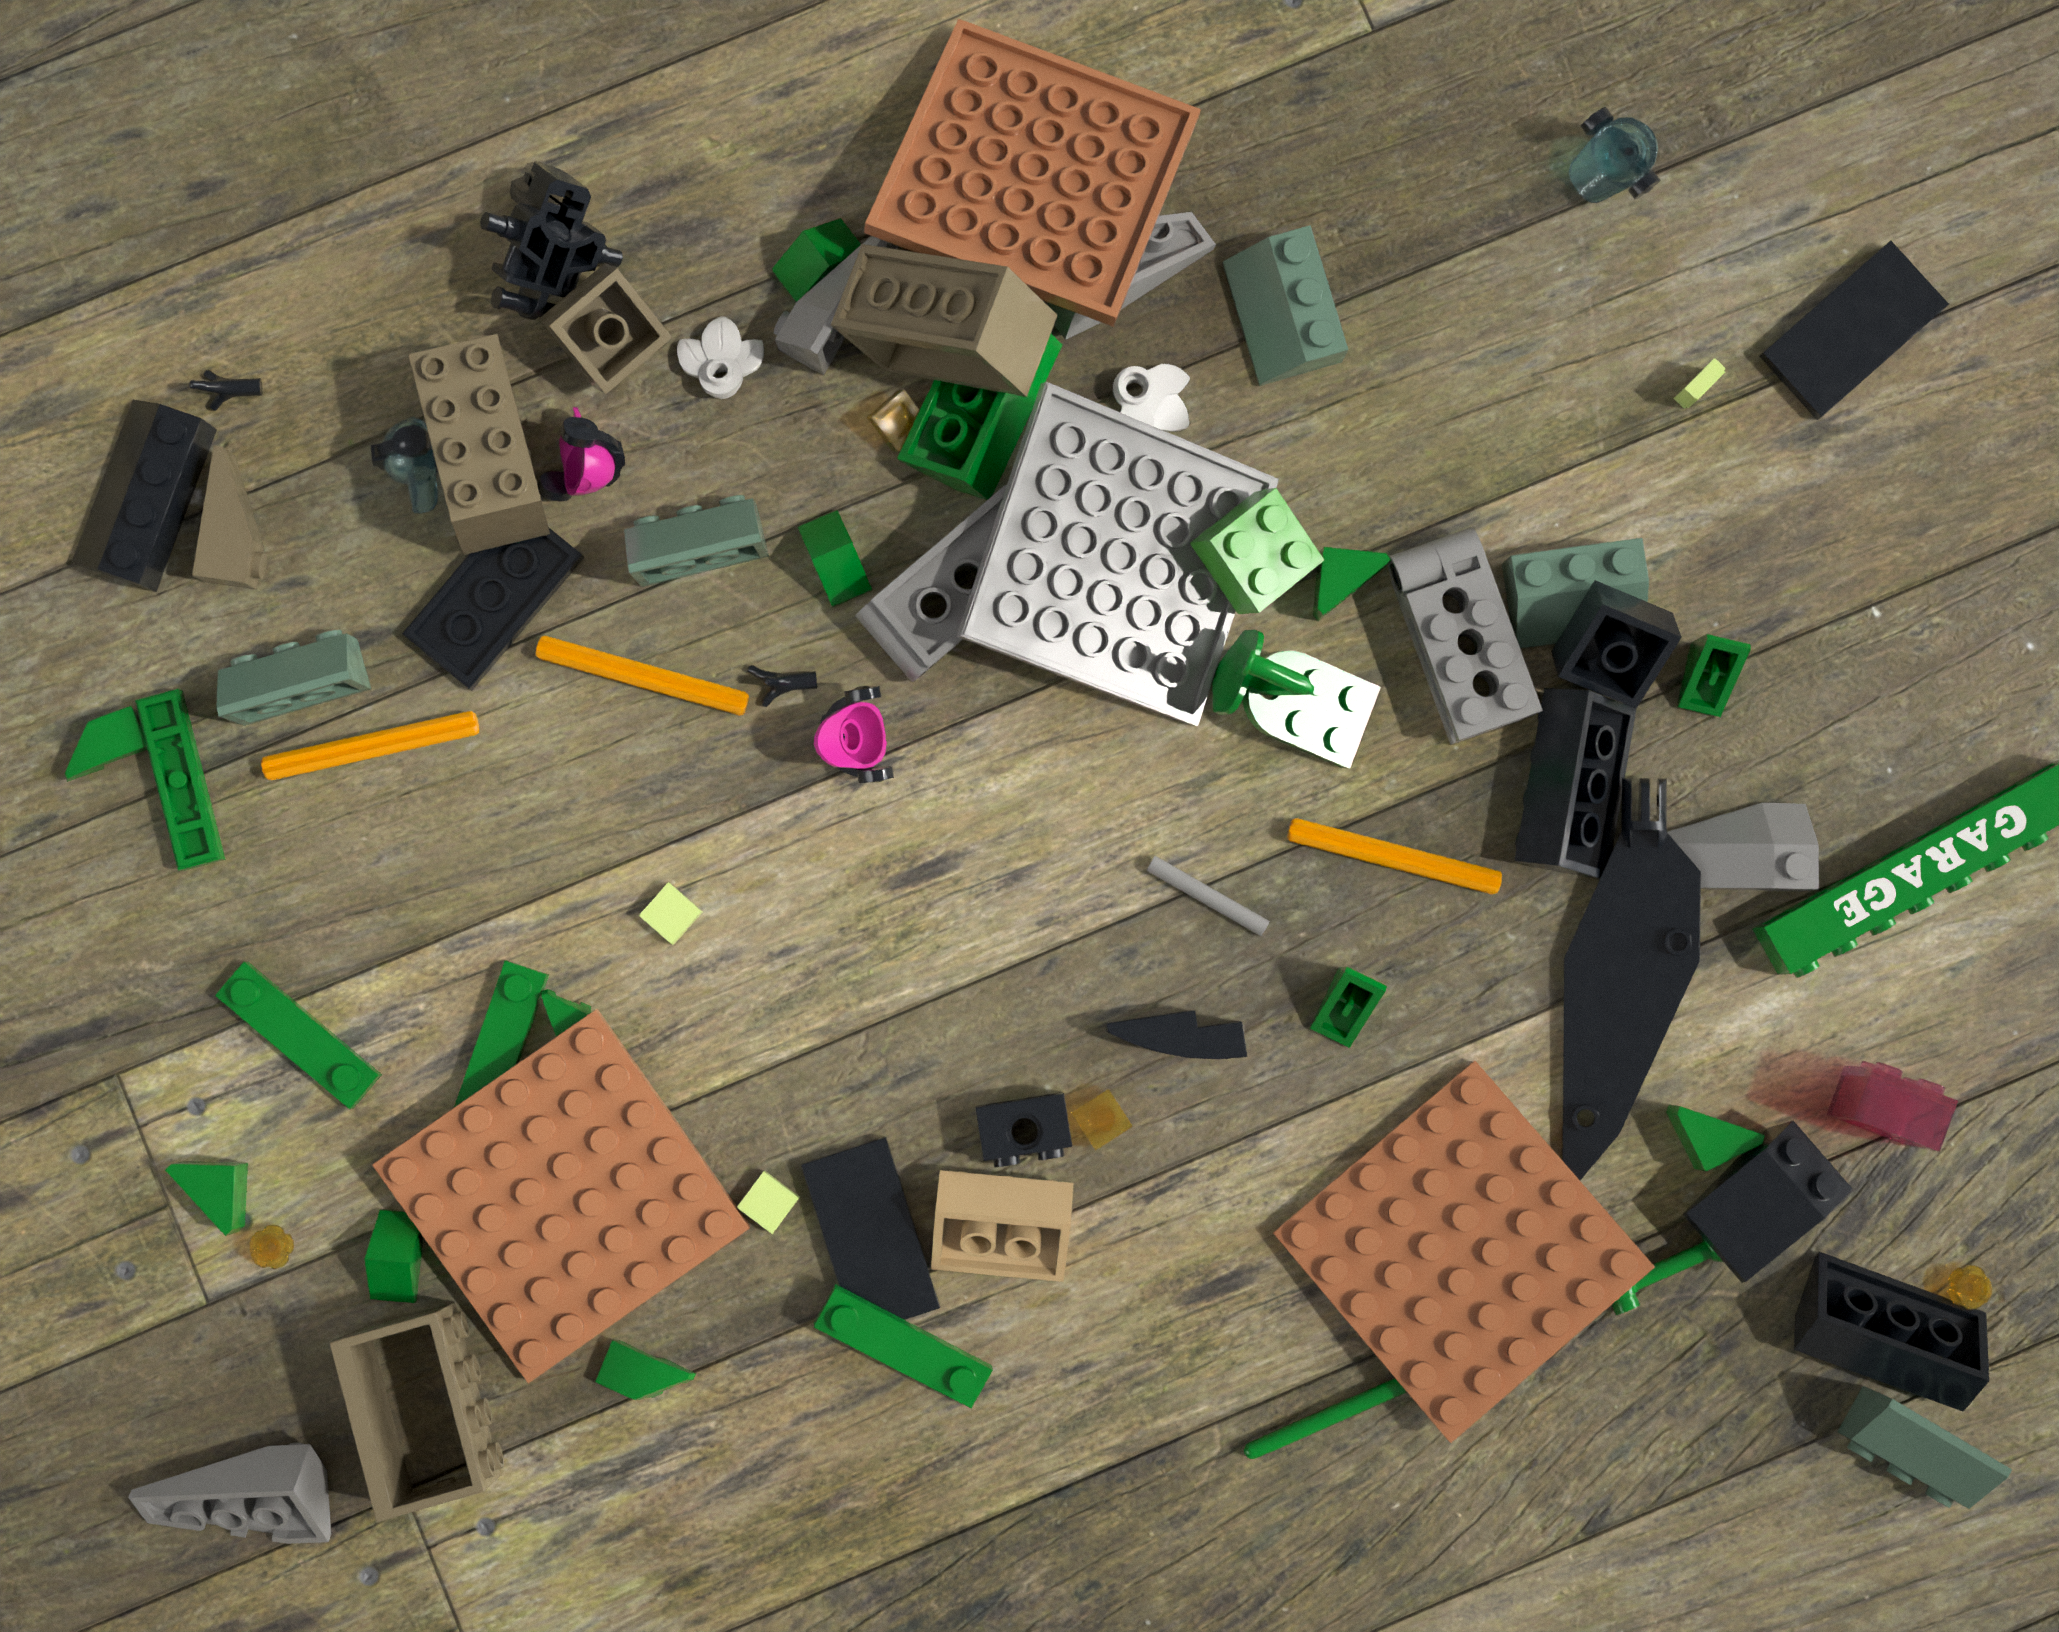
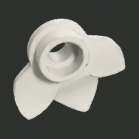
[677,316,764,399]
[1113,364,1190,432]

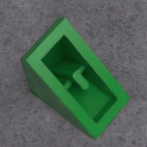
[772,218,861,302]
[798,510,873,607]
[1313,547,1391,621]
[1678,634,1751,717]
[1310,966,1387,1048]
[1666,1104,1765,1172]
[165,1161,248,1236]
[364,1209,424,1303]

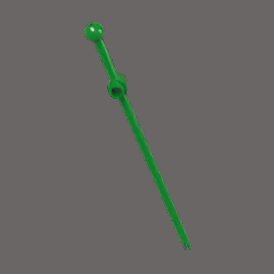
[1244,1239,1723,1459]

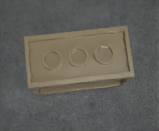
[831,244,1058,397]
[408,334,550,555]
[329,1302,504,1523]

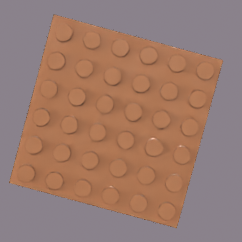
[864,18,1201,327]
[372,1009,750,1383]
[1273,1061,1655,1443]

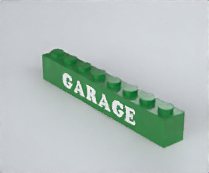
[1752,760,2059,978]

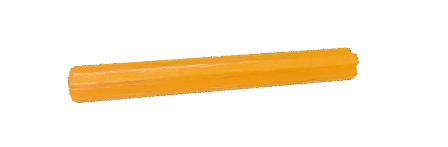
[536,635,749,716]
[261,711,479,780]
[1287,818,1502,894]

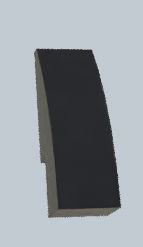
[1105,1010,1247,1059]

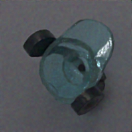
[1569,107,1661,203]
[371,416,439,514]

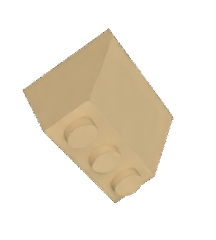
[931,1170,1073,1282]

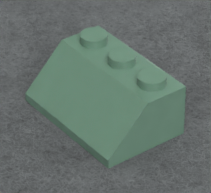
[1222,225,1348,386]
[624,495,769,587]
[1502,538,1649,649]
[216,630,371,726]
[1837,1386,2012,1509]

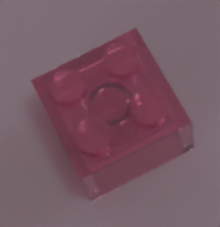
[1827,1061,1958,1152]

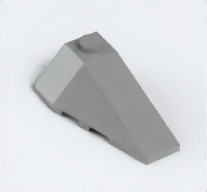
[1042,212,1216,340]
[773,236,899,375]
[1667,803,1819,892]
[128,1443,331,1544]

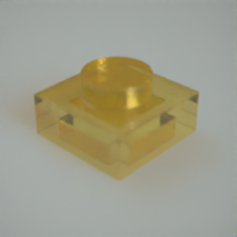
[866,389,920,452]
[1071,1089,1133,1151]

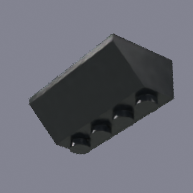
[72,399,217,592]
[1514,688,1636,880]
[1794,1251,1989,1412]

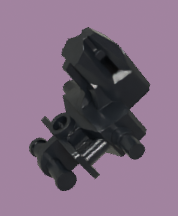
[480,161,623,320]

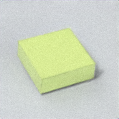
[1673,358,1726,409]
[639,882,703,945]
[737,1171,800,1234]

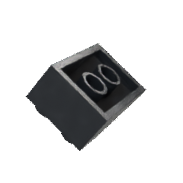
[1683,1121,1853,1283]

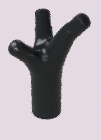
[189,370,263,411]
[748,665,817,707]

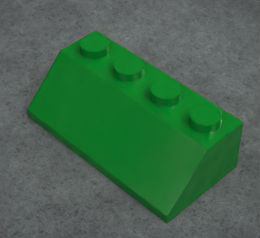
[897,334,1063,500]

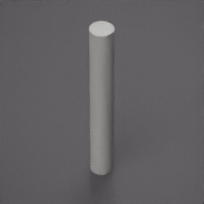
[1146,856,1270,936]

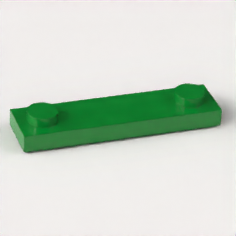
[135,689,226,871]
[454,960,549,1107]
[215,961,382,1109]
[814,1284,993,1408]

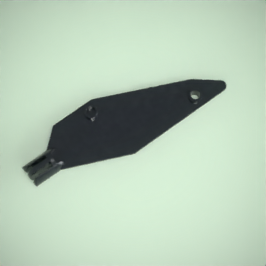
[1562,778,1701,1180]

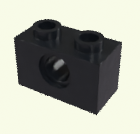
[975,1092,1072,1167]

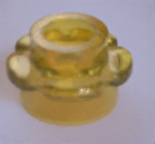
[249,1225,294,1269]
[1948,1265,1992,1309]

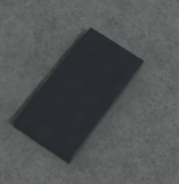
[1759,240,1949,420]
[402,527,584,691]
[801,1137,941,1320]

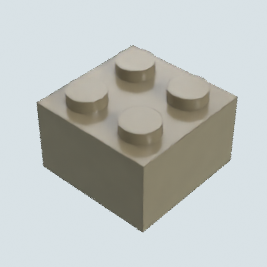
[538,263,673,394]

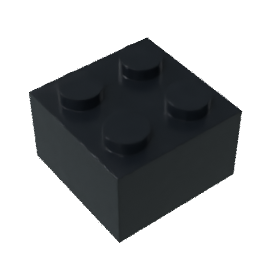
[1551,580,1682,709]

